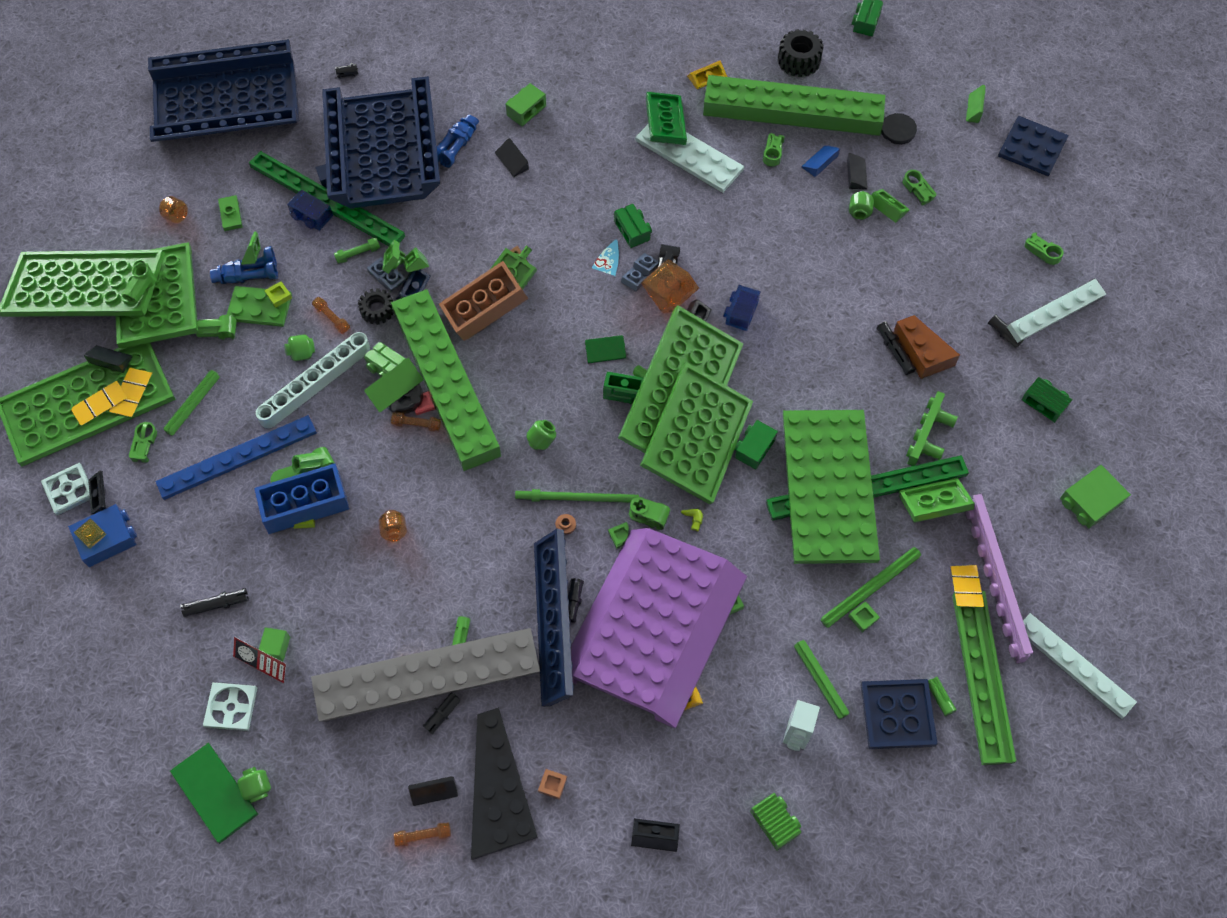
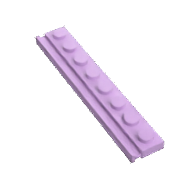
[965,494,1033,663]

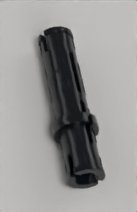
[876,321,916,375]
[181,588,249,617]

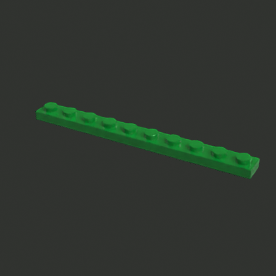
[249,151,405,246]
[766,455,969,521]

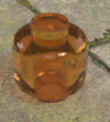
[159,196,188,223]
[378,510,407,542]

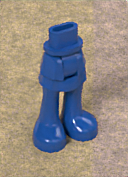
[436,115,479,168]
[210,246,278,284]

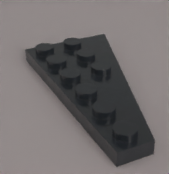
[471,707,538,860]

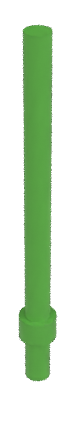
[515,489,639,503]

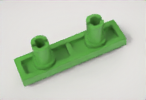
[906,391,958,466]

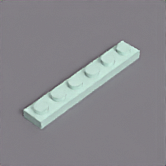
[1007,279,1106,343]
[1023,613,1137,719]

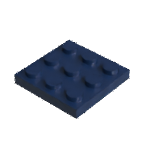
[998,116,1069,177]
[861,679,938,749]

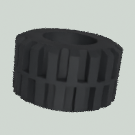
[778,29,824,77]

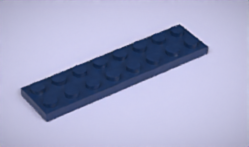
[534,529,574,707]

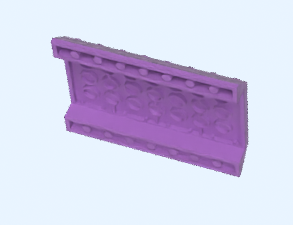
[571,528,747,729]

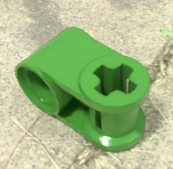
[629,497,670,530]

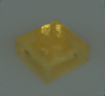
[73,518,107,549]

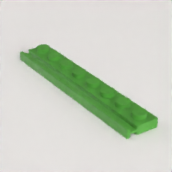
[952,591,1016,765]

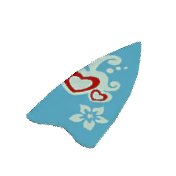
[592,239,619,276]

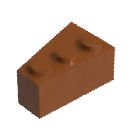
[893,315,960,379]

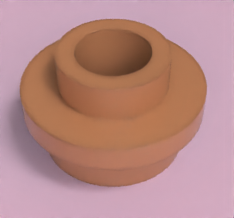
[555,514,576,534]

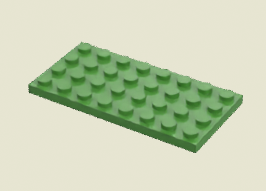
[0,250,165,317]
[618,305,743,453]
[0,343,176,467]
[782,410,880,564]

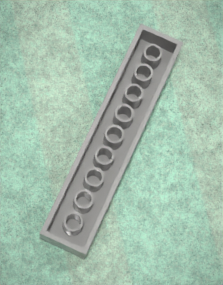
[311,628,540,722]

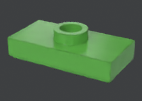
[218,195,243,231]

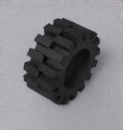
[358,288,394,325]

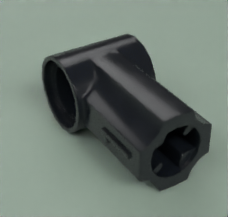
[657,244,680,281]

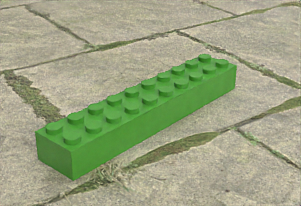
[703,75,885,136]
[391,289,501,471]

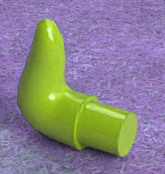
[681,509,703,532]

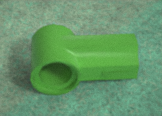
[121,263,157,304]
[196,315,237,340]
[292,447,335,473]

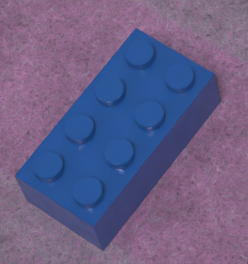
[254,463,350,534]

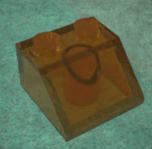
[641,259,699,313]

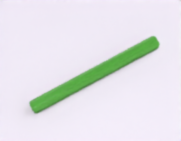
[821,547,921,628]

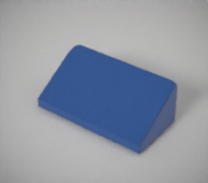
[802,145,840,177]

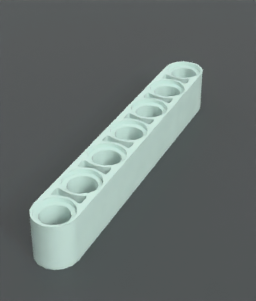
[256,332,370,428]

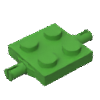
[490,246,537,290]

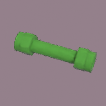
[334,238,380,264]

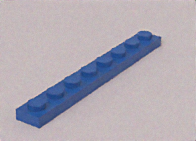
[155,415,317,500]

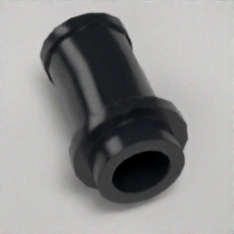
[335,63,359,78]

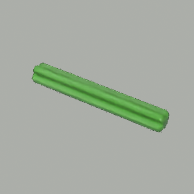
[163,370,220,436]
[794,640,849,719]

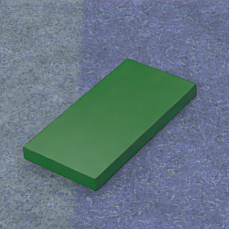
[646,92,687,145]
[170,742,259,844]

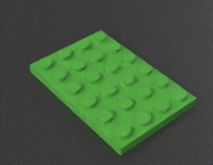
[116,242,198,349]
[640,362,753,504]

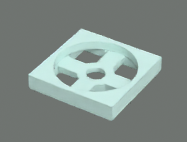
[41,463,90,516]
[203,682,257,731]

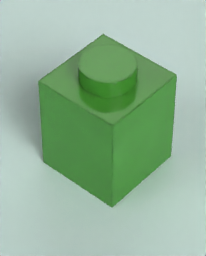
[259,627,290,661]

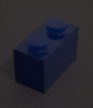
[287,189,333,231]
[723,285,761,331]

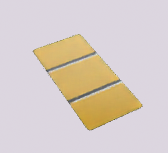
[109,368,152,417]
[71,381,127,425]
[951,565,984,607]

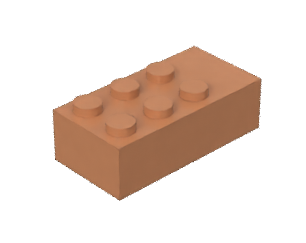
[439,261,528,341]

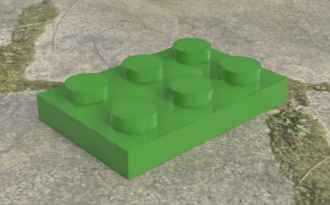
[227,286,292,327]
[899,478,975,522]

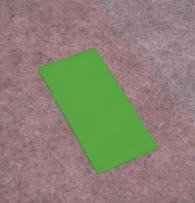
[364,358,423,412]

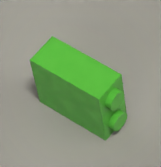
[1060,465,1131,529]

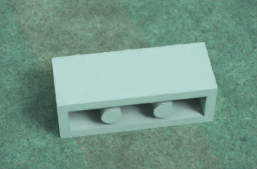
[783,700,820,751]

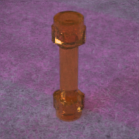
[312,297,350,334]
[391,412,441,431]
[394,822,451,847]

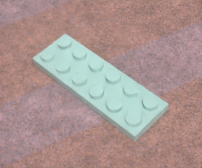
[635,124,744,193]

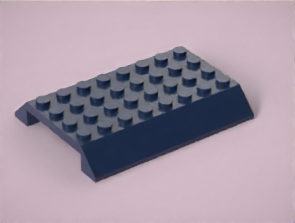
[148,39,300,142]
[322,76,440,209]

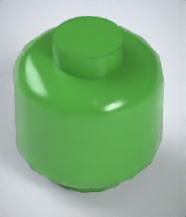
[849,191,874,220]
[284,334,315,361]
[526,420,556,450]
[237,767,271,803]

